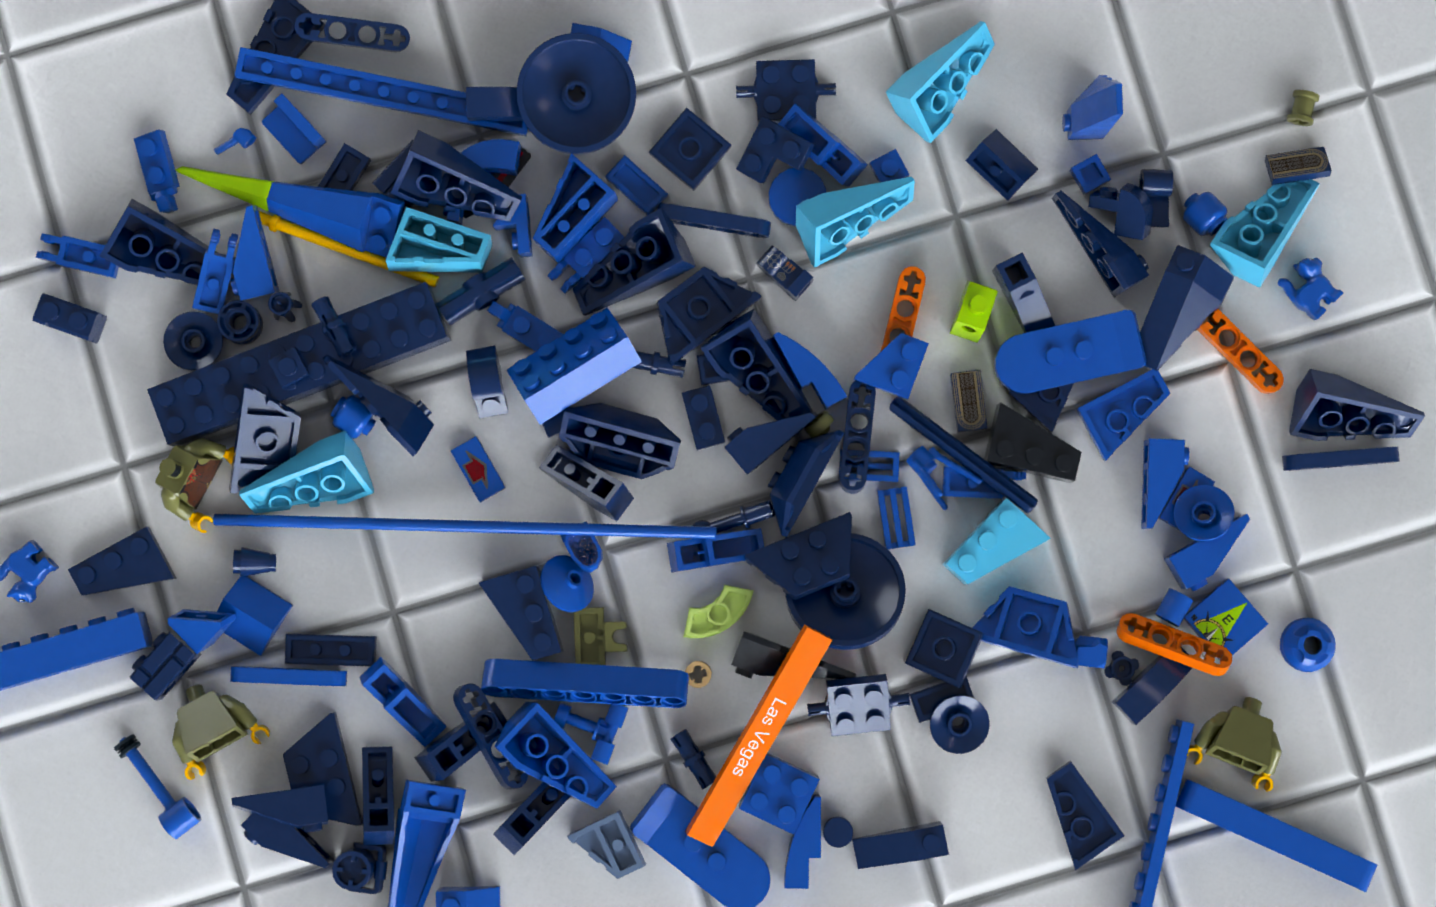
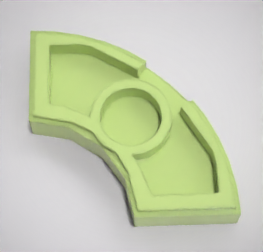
[683,585,753,638]

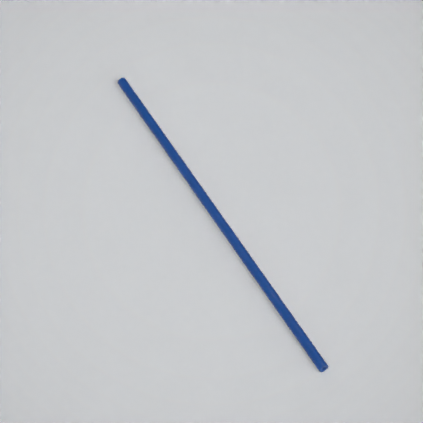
[213,514,717,539]

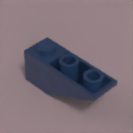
[992,252,1055,333]

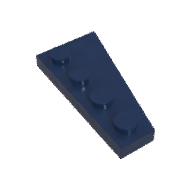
[226,0,325,115]

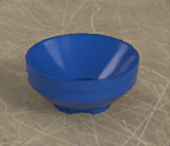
[1280,618,1336,672]

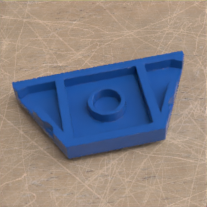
[973,586,1079,669]

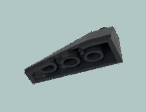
[731,631,856,679]

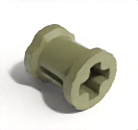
[1287,90,1320,126]

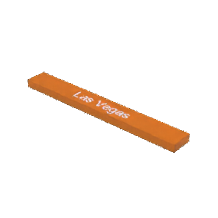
[685,624,832,847]

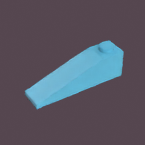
[1210,179,1320,288]
[239,431,374,514]

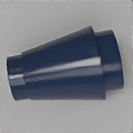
[233,547,276,577]

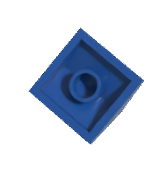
[217,576,293,656]

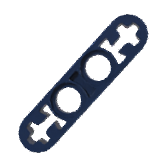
[294,13,410,52]
[657,203,771,238]
[839,381,876,494]
[1282,447,1400,471]
[453,683,528,789]

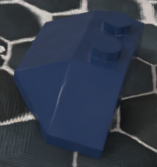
[559,403,681,479]
[767,430,844,538]

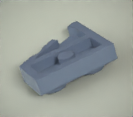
[567,810,646,879]

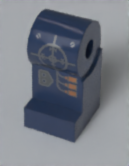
[756,245,813,301]

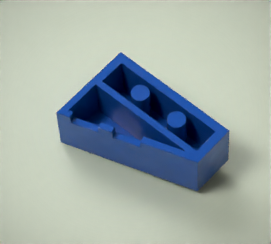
[533,154,618,263]

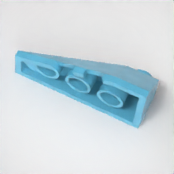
[886,21,995,143]
[796,177,915,268]

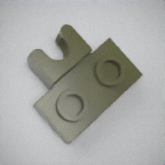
[574,607,628,665]

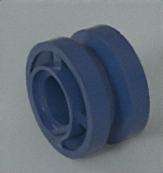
[217,300,263,345]

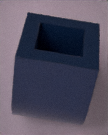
[1088,183,1153,240]
[466,345,508,419]

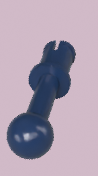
[692,500,775,539]

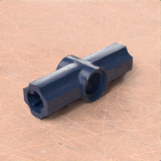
[436,257,526,326]

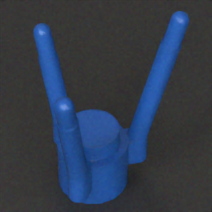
[906,446,982,510]

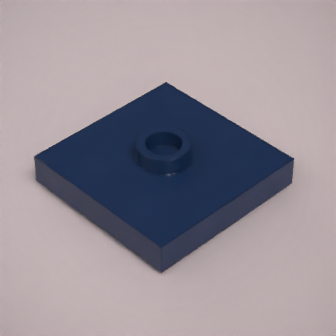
[649,107,732,191]
[905,609,985,688]

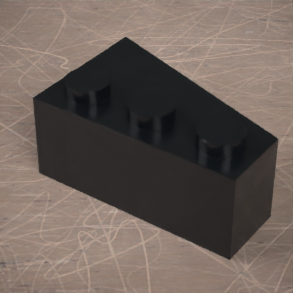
[984,402,1082,483]

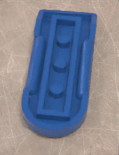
[994,310,1147,394]
[630,783,770,907]

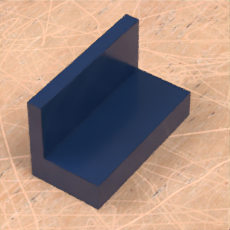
[965,129,1038,200]

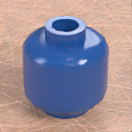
[1183,192,1227,236]
[330,395,376,439]

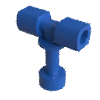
[554,703,629,765]

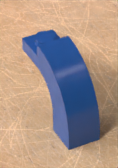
[443,139,522,225]

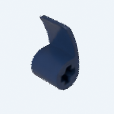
[1139,169,1173,227]

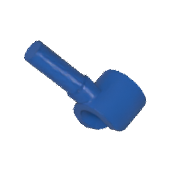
[214,128,256,155]

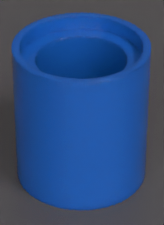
[1155,588,1193,627]

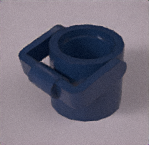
[332,842,388,894]

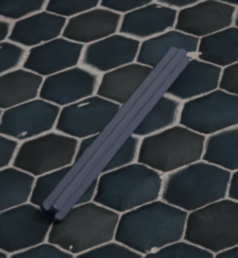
[889,396,1038,513]

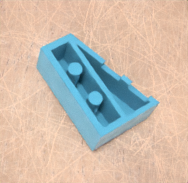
[385,207,492,273]
[942,498,1051,585]

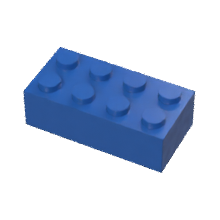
[506,308,642,425]

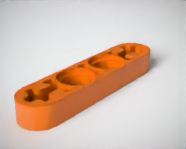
[881,266,926,351]
[1197,309,1284,394]
[1116,613,1233,676]

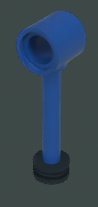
[114,734,202,839]

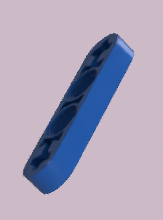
[230,666,347,686]

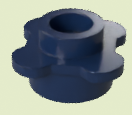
[1104,651,1139,686]

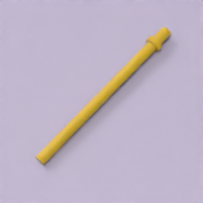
[259,211,439,287]

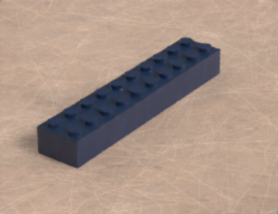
[147,282,451,446]

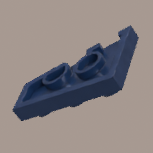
[1008,383,1074,433]
[68,526,177,595]

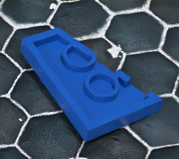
[1076,370,1170,461]

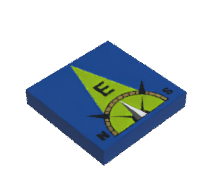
[1184,579,1268,660]

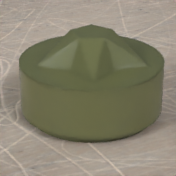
[805,411,834,438]

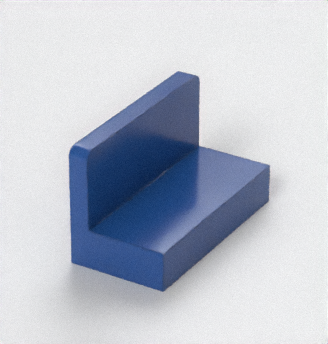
[262,93,326,164]

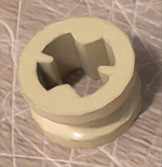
[685,661,712,688]

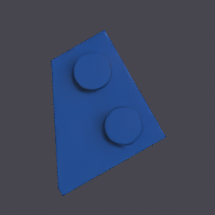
[854,333,929,400]

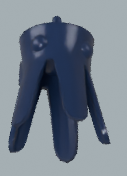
[268,292,302,322]

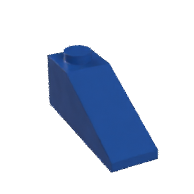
[231,205,280,301]
[1141,438,1189,529]
[1164,514,1250,592]

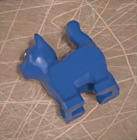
[1277,258,1343,320]
[0,540,59,603]

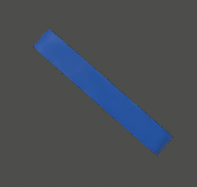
[481,659,689,708]
[1175,779,1378,892]

